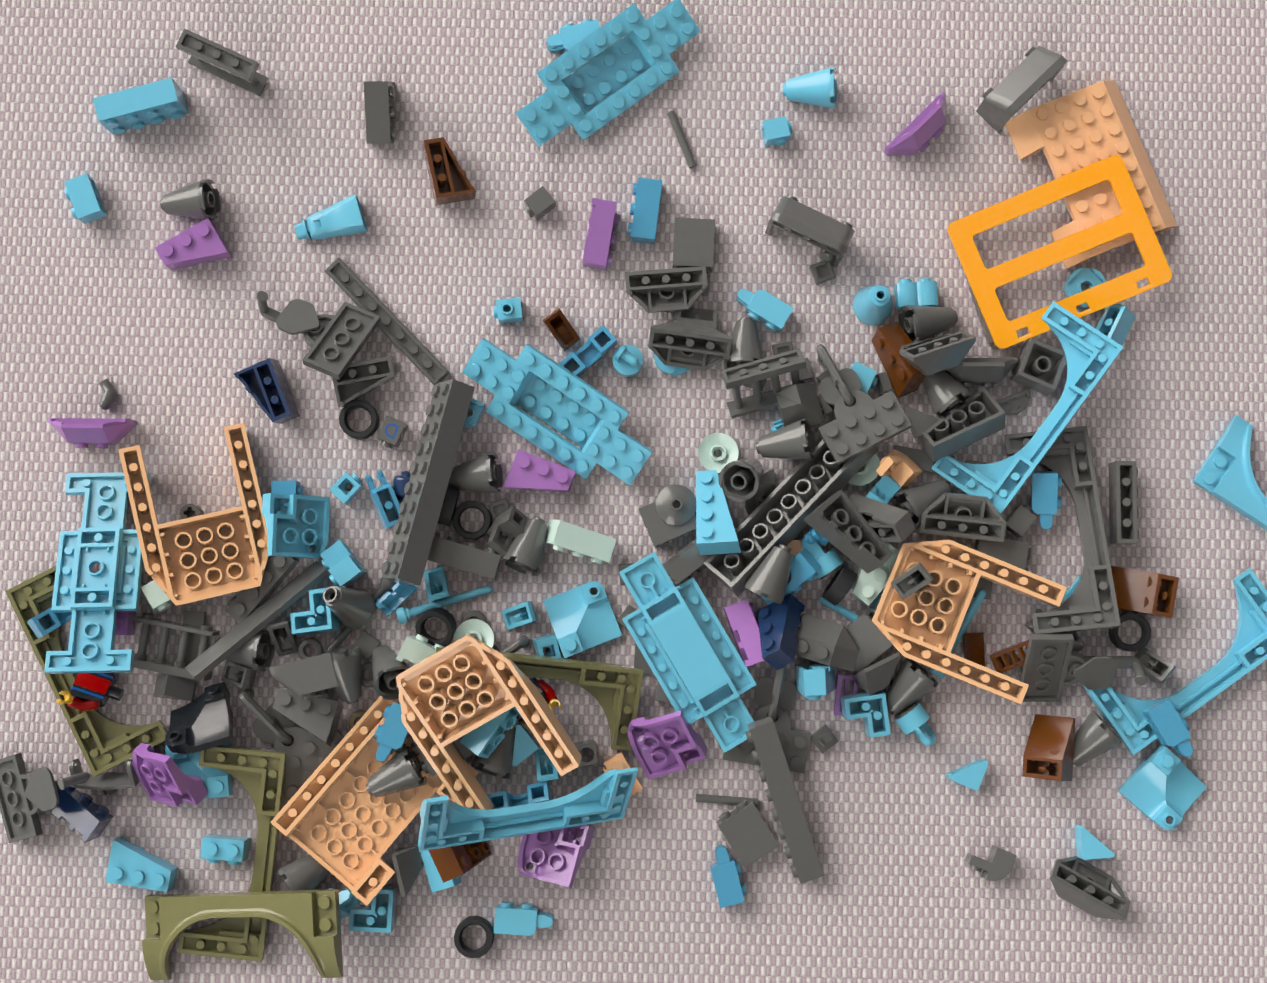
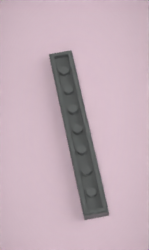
[325,257,450,386]
[185,561,329,682]

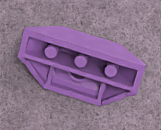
[884,92,946,155]
[48,418,137,449]

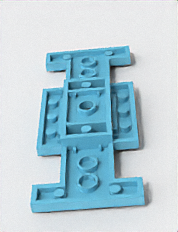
[44,472,151,674]

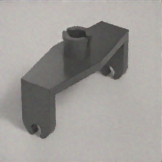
[69,758,140,795]

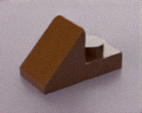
[543,308,580,351]

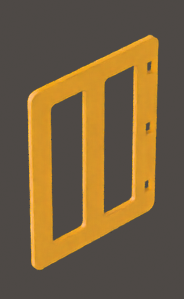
[947,155,1172,349]

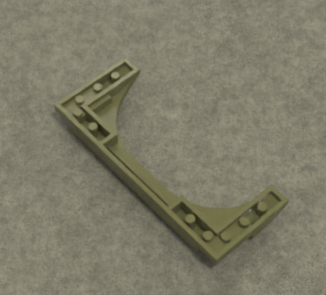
[5,566,167,777]
[436,647,644,751]
[178,745,287,962]
[142,889,343,980]

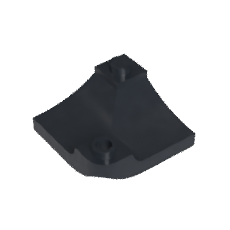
[165,682,233,754]

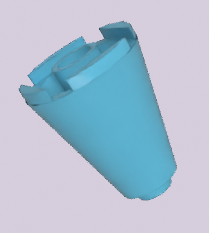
[783,67,837,109]
[853,285,893,325]

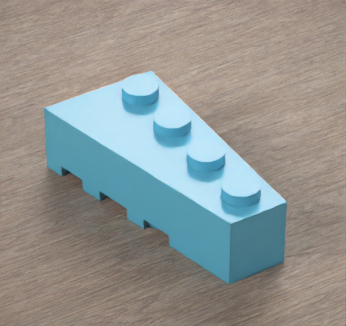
[696,470,741,555]
[794,664,836,700]
[460,687,542,758]

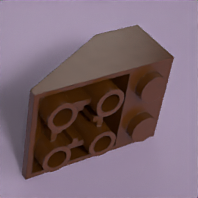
[1111,566,1179,618]
[1022,714,1075,781]
[428,841,492,883]

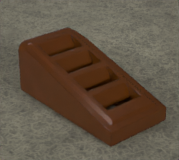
[990,640,1029,673]

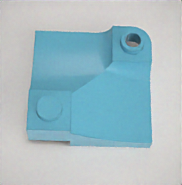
[262,493,330,558]
[543,581,622,658]
[165,742,233,798]
[1117,745,1207,830]

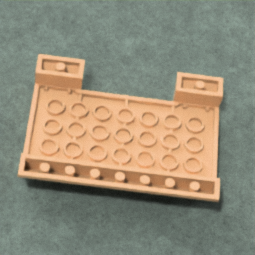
[1005,80,1177,269]
[270,696,479,906]

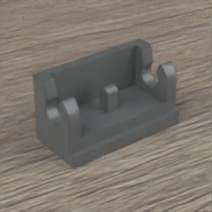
[676,308,718,329]

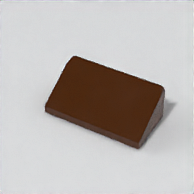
[963,632,985,667]

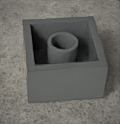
[1010,338,1066,395]

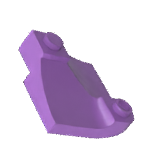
[628,710,708,779]
[132,743,208,807]
[518,825,594,888]

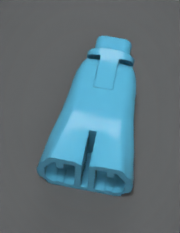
[294,194,368,240]

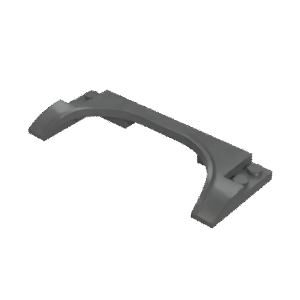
[1004,426,1121,634]

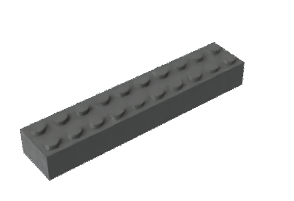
[382,379,475,585]
[703,440,878,597]

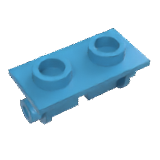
[375,583,418,616]

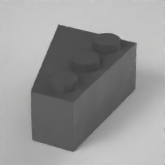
[848,493,915,543]

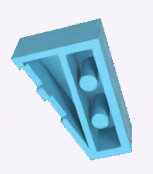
[105,837,178,892]

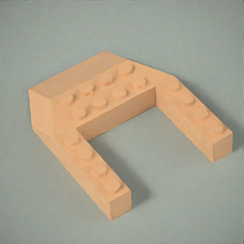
[118,423,268,606]
[872,540,1067,704]
[396,634,582,810]

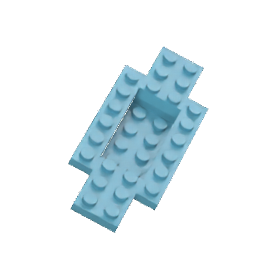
[515,0,701,147]
[462,338,653,486]
[619,551,757,753]

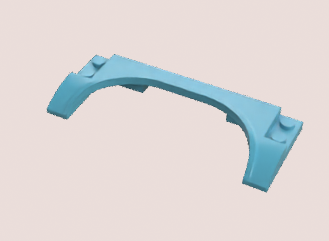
[931,301,1124,514]
[1192,415,1267,531]
[1084,568,1267,755]
[418,767,638,852]

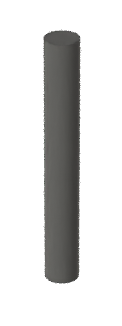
[667,111,696,169]
[696,794,758,807]

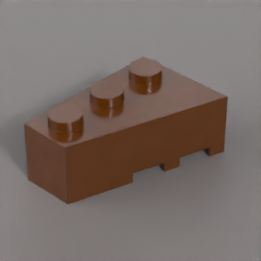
[423,137,476,206]
[871,321,926,398]

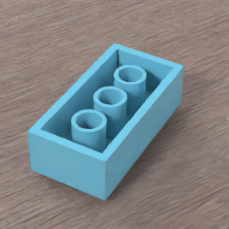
[93,78,189,134]

